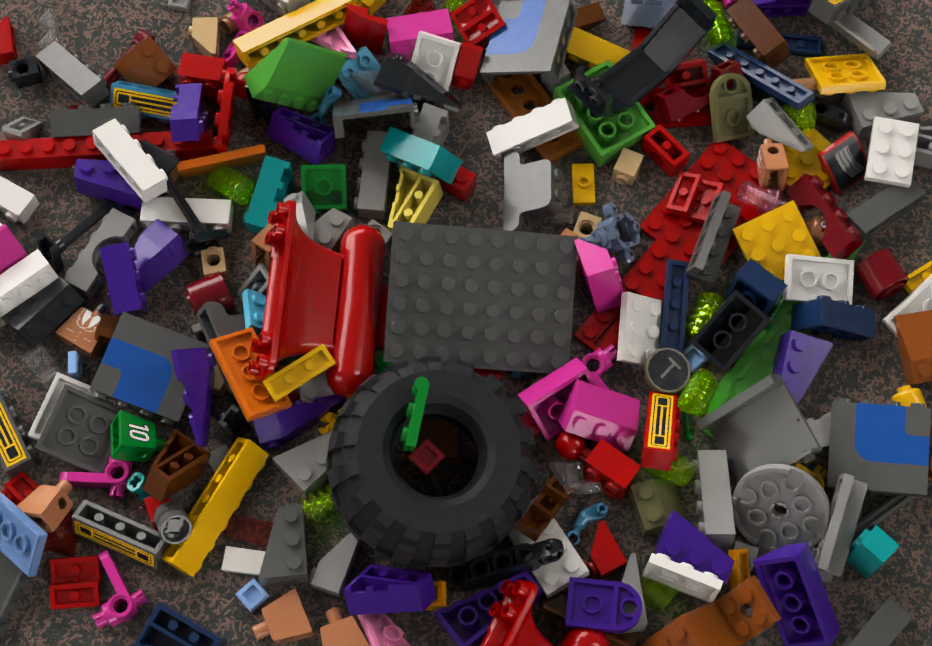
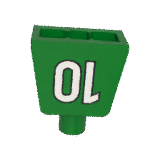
[110,410,167,463]

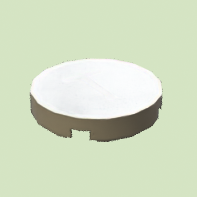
[644,347,691,394]

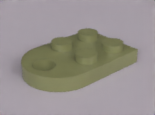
[709,73,755,143]

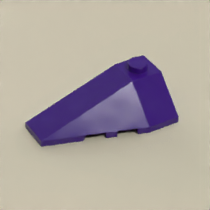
[253,395,346,451]

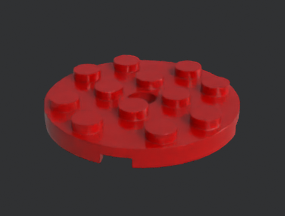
[213,67,237,154]

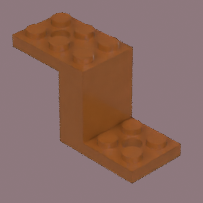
[638,575,781,646]

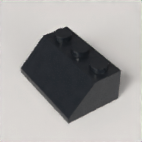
[1,276,85,349]
[690,290,772,372]

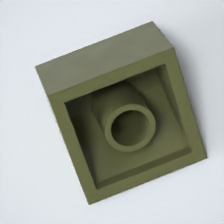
[628,479,688,537]

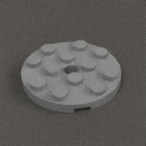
[732,464,830,552]

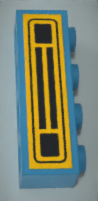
[110,80,177,123]

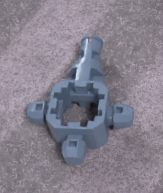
[580,202,641,265]

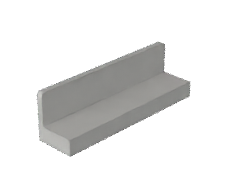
[810,4,892,61]
[815,473,868,577]

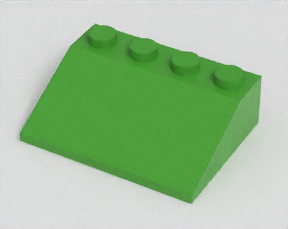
[244,37,347,111]
[552,60,656,168]

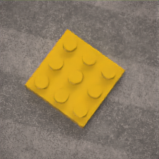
[804,53,886,96]
[770,121,831,189]
[731,200,821,281]

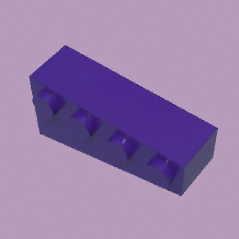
[434,571,543,646]

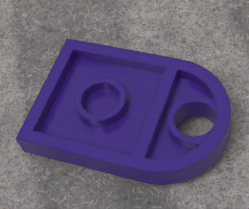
[565,577,642,633]

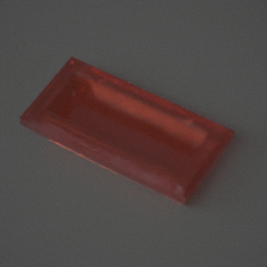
[226,514,273,546]

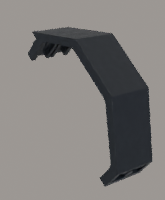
[567,0,717,118]

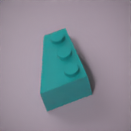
[379,126,463,185]
[243,155,295,234]
[846,525,899,580]

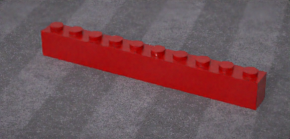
[0,129,216,171]

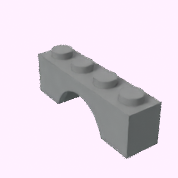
[63,208,139,299]

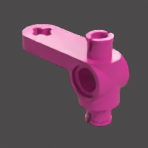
[221,0,264,67]
[581,344,618,389]
[59,456,133,500]
[92,550,148,629]

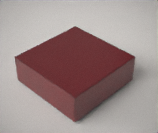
[408,439,445,476]

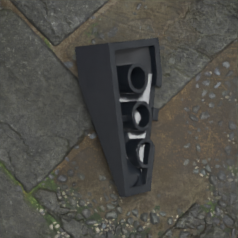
[373,52,463,113]

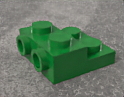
[301,164,348,214]

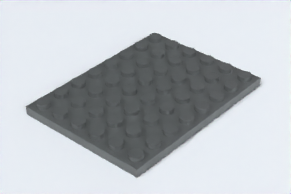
[383,221,578,374]

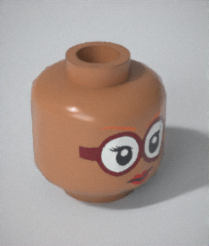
[805,215,826,247]

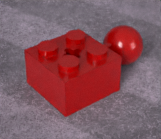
[177,52,249,103]
[556,431,641,501]

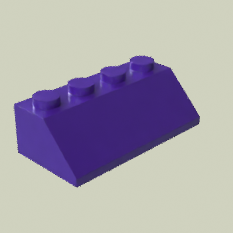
[753,542,840,646]

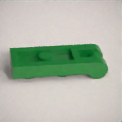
[400,377,429,452]

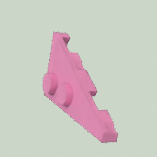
[308,26,357,60]
[358,613,417,646]

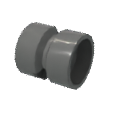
[154,501,192,544]

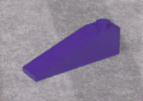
[106,219,190,300]
[171,347,216,448]

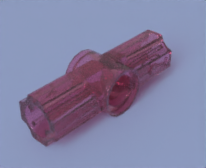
[737,181,804,217]

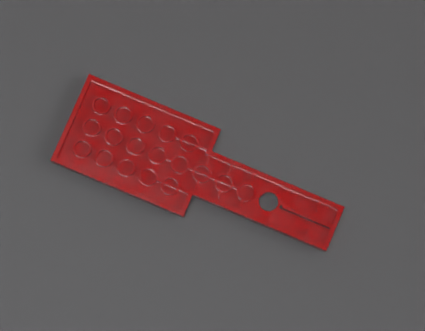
[574,141,789,362]

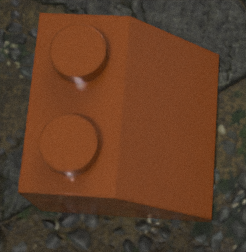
[113,35,178,87]

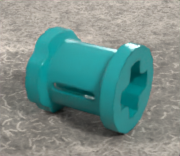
[126,472,151,501]

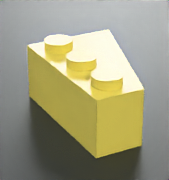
[388,166,443,232]

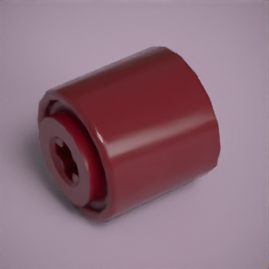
[854,248,909,301]
[185,271,236,318]

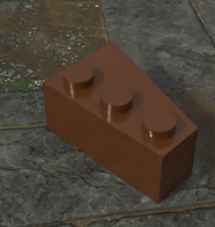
[726,0,791,69]
[143,429,212,502]

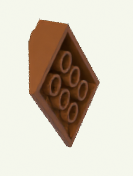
[894,310,932,384]

